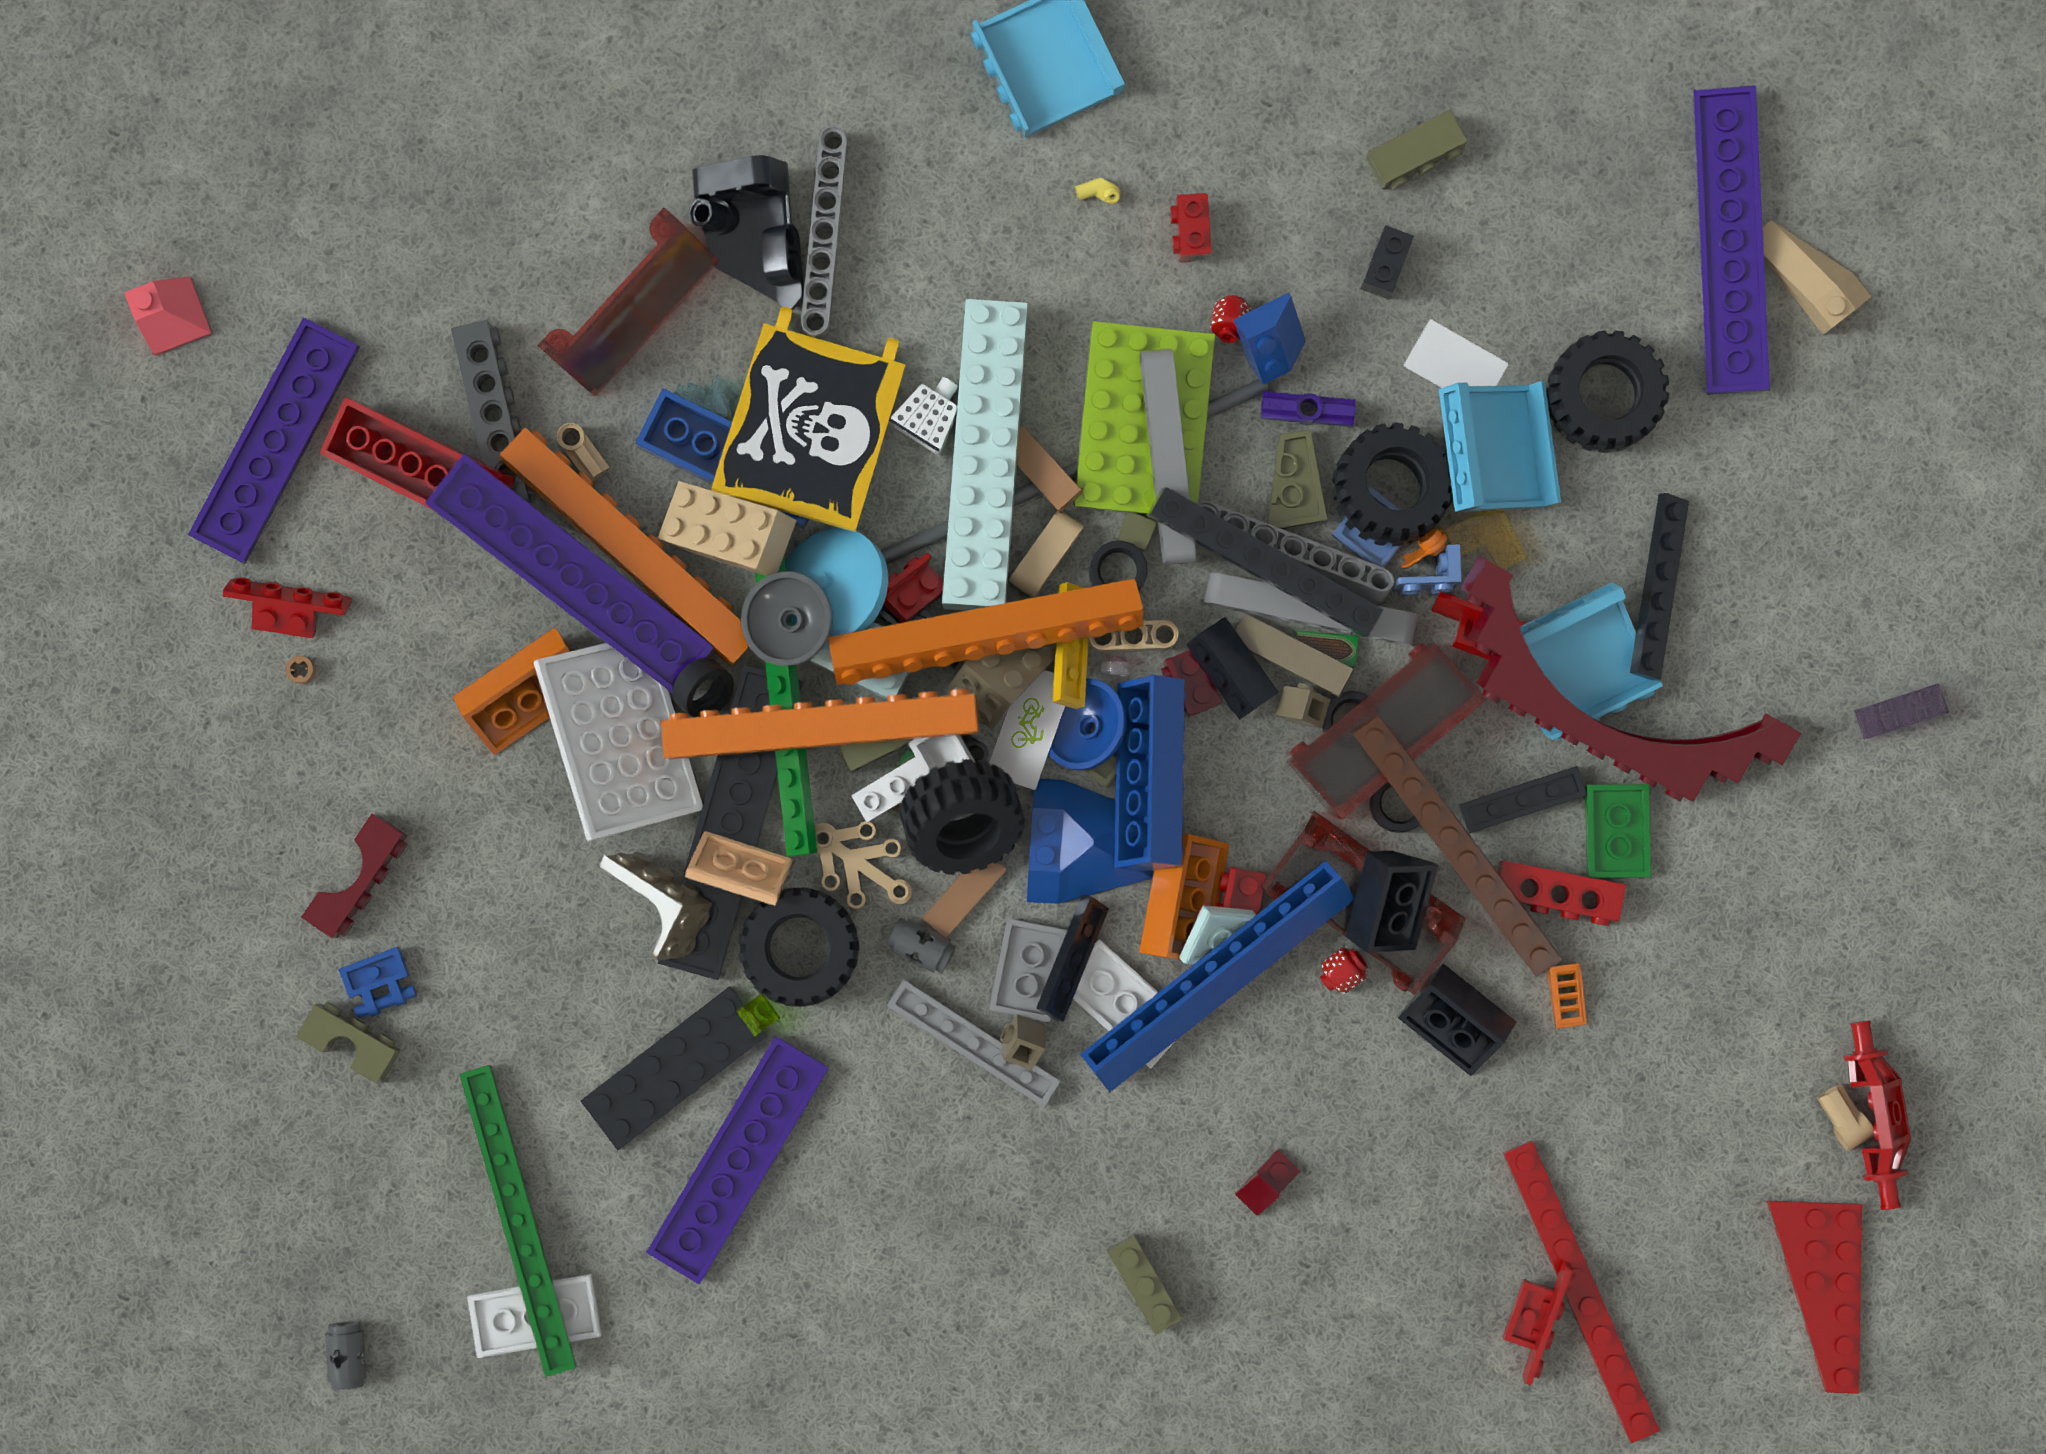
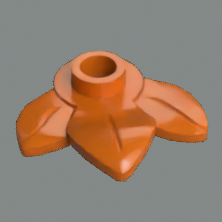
[1401,527,1448,569]

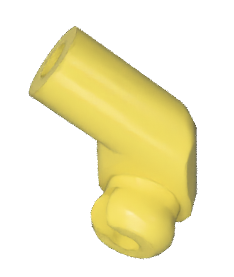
[1075,178,1121,204]

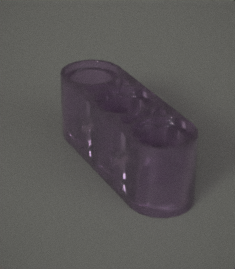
[1854,683,1949,740]

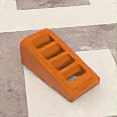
[1546,963,1587,1029]

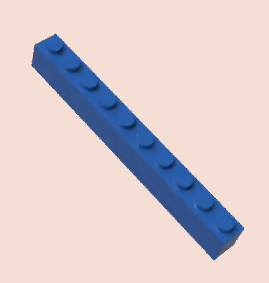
[1080,861,1355,1092]

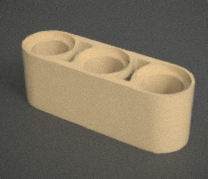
[1008,511,1085,598]
[1088,620,1179,653]

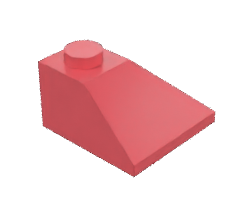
[124,276,212,356]

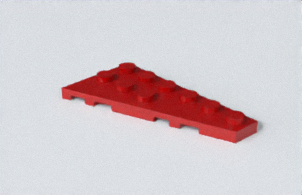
[1766,1200,1862,1394]

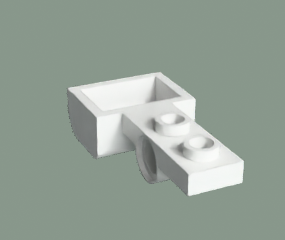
[851,735,975,822]

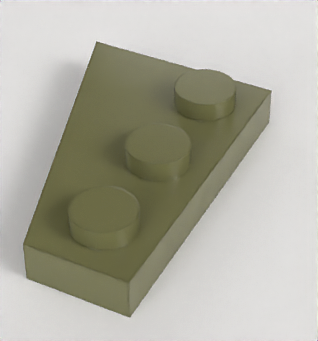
[1267,429,1327,529]

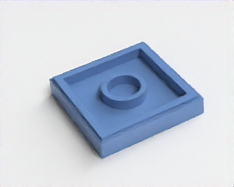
[1332,487,1401,568]

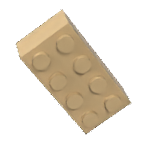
[657,481,796,576]

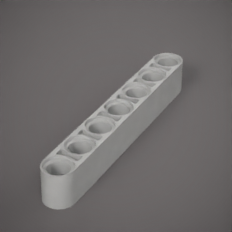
[801,126,848,339]
[1140,349,1196,565]
[1197,501,1394,606]
[1204,573,1418,646]

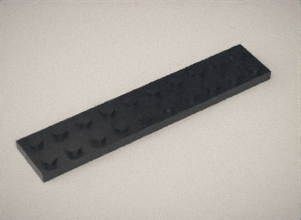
[658,664,804,980]

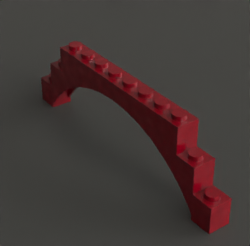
[1460,556,1801,802]

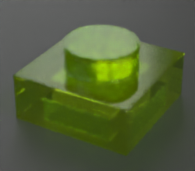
[737,993,781,1036]

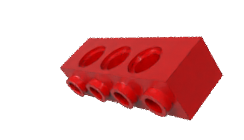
[1497,861,1626,926]

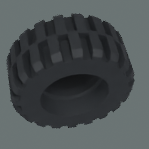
[1546,330,1670,453]
[1332,422,1453,546]
[900,759,1025,875]
[739,888,860,1007]

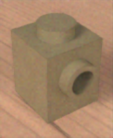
[1275,683,1331,729]
[1000,1014,1046,1070]

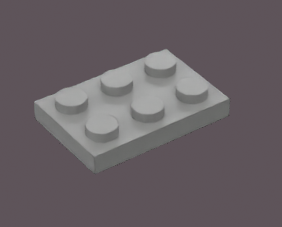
[989,918,1067,1022]

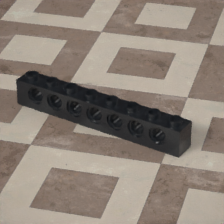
[1147,486,1384,637]

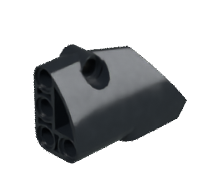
[689,155,804,310]

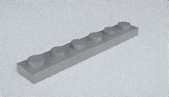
[887,979,1061,1107]

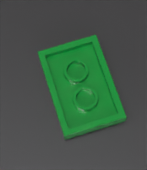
[1585,784,1651,878]

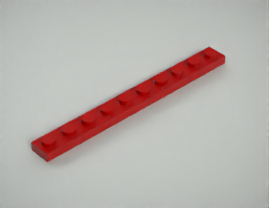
[1503,1141,1660,1444]

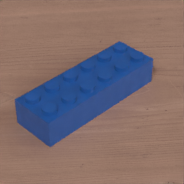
[635,388,809,529]
[1114,675,1185,871]

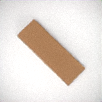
[1016,425,1083,513]
[922,862,1007,938]

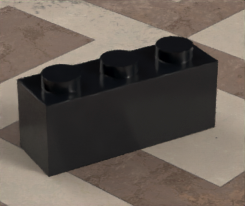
[1186,616,1279,720]

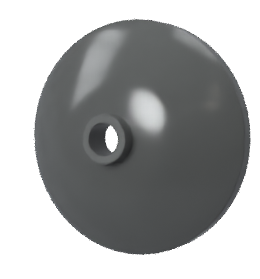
[741,572,833,666]

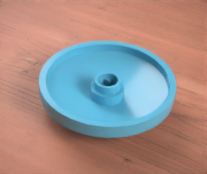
[785,528,888,649]

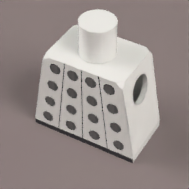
[889,377,958,456]

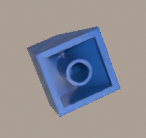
[1234,293,1306,385]

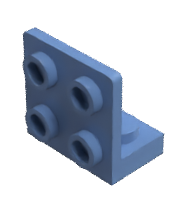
[1393,545,1462,596]

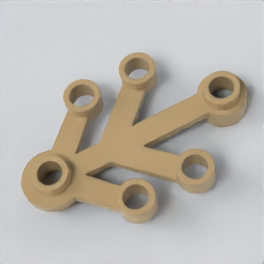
[815,821,912,909]

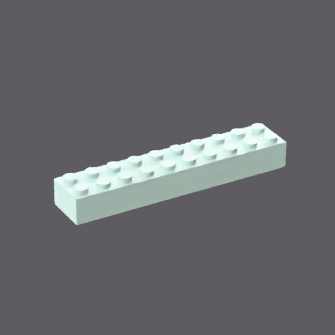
[942,299,1028,611]

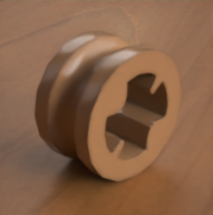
[285,656,316,684]

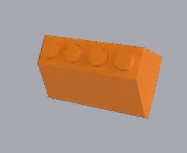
[453,627,573,755]
[1139,833,1230,961]

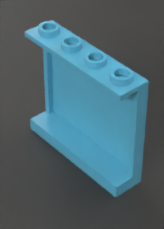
[970,0,1125,138]
[1439,381,1561,512]
[1520,582,1663,740]

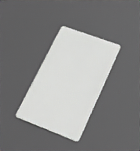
[1404,320,1508,388]

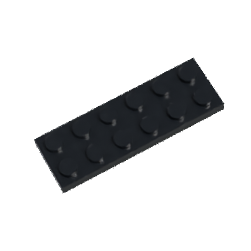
[580,986,768,1150]

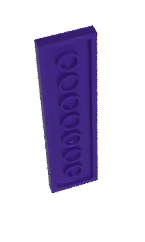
[188,317,360,564]
[646,1036,829,1285]

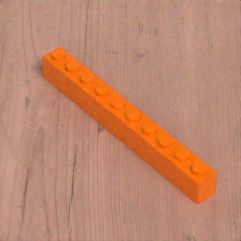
[499,428,749,667]
[828,579,1143,685]
[661,689,979,760]

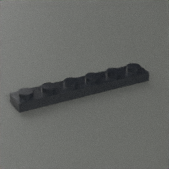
[1630,493,1689,680]

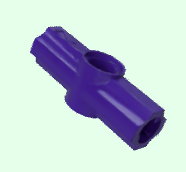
[1261,391,1356,427]

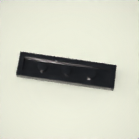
[1458,766,1587,834]
[1036,894,1109,1022]

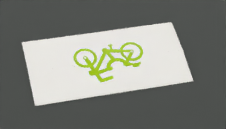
[989,670,1065,790]

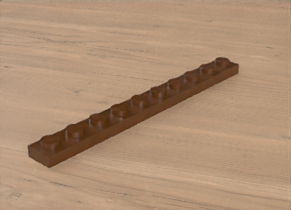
[1352,713,1562,977]

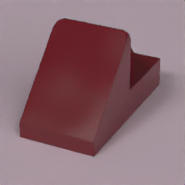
[1235,1149,1301,1216]

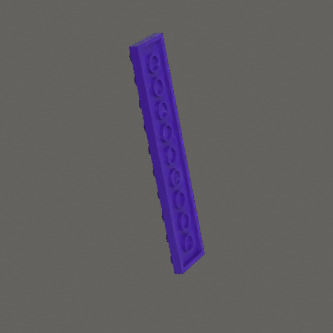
[1693,85,1770,395]
[425,453,714,693]

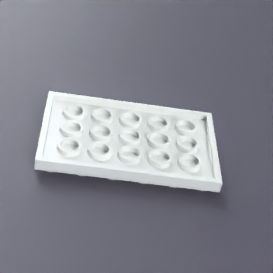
[533,643,703,842]

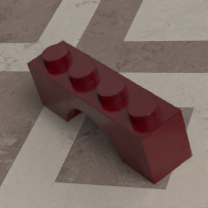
[301,814,408,938]

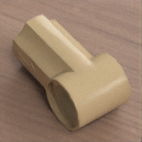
[557,423,610,481]
[1817,1084,1874,1152]

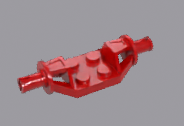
[1843,1020,1911,1210]

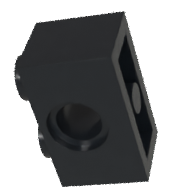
[1360,225,1414,300]

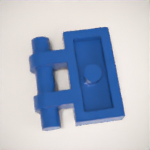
[339,947,417,1019]

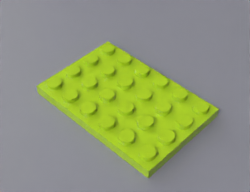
[1074,321,1215,514]

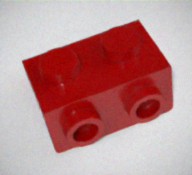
[1170,193,1212,263]

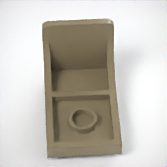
[947,643,1056,728]
[599,852,712,960]

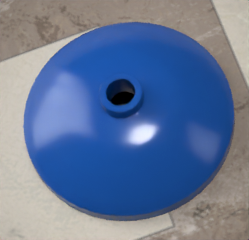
[1048,678,1127,771]

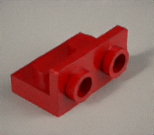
[883,552,944,623]
[1216,867,1266,915]

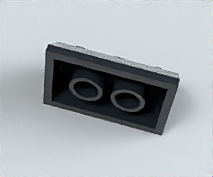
[1345,850,1438,953]
[1398,963,1517,1076]

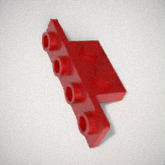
[223,577,352,639]
[1431,592,1526,660]
[1503,1261,1575,1386]

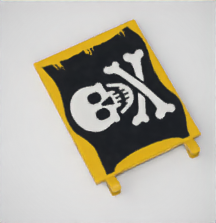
[711,306,906,532]

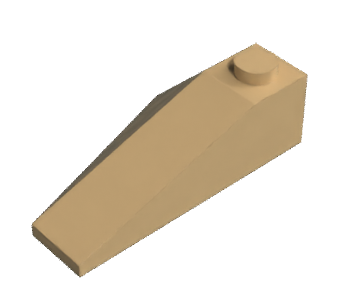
[1763,220,1872,335]

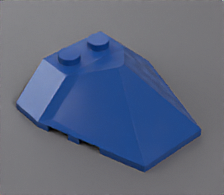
[1027,779,1153,904]

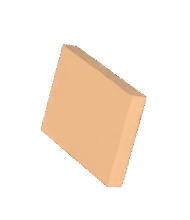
[685,831,793,906]

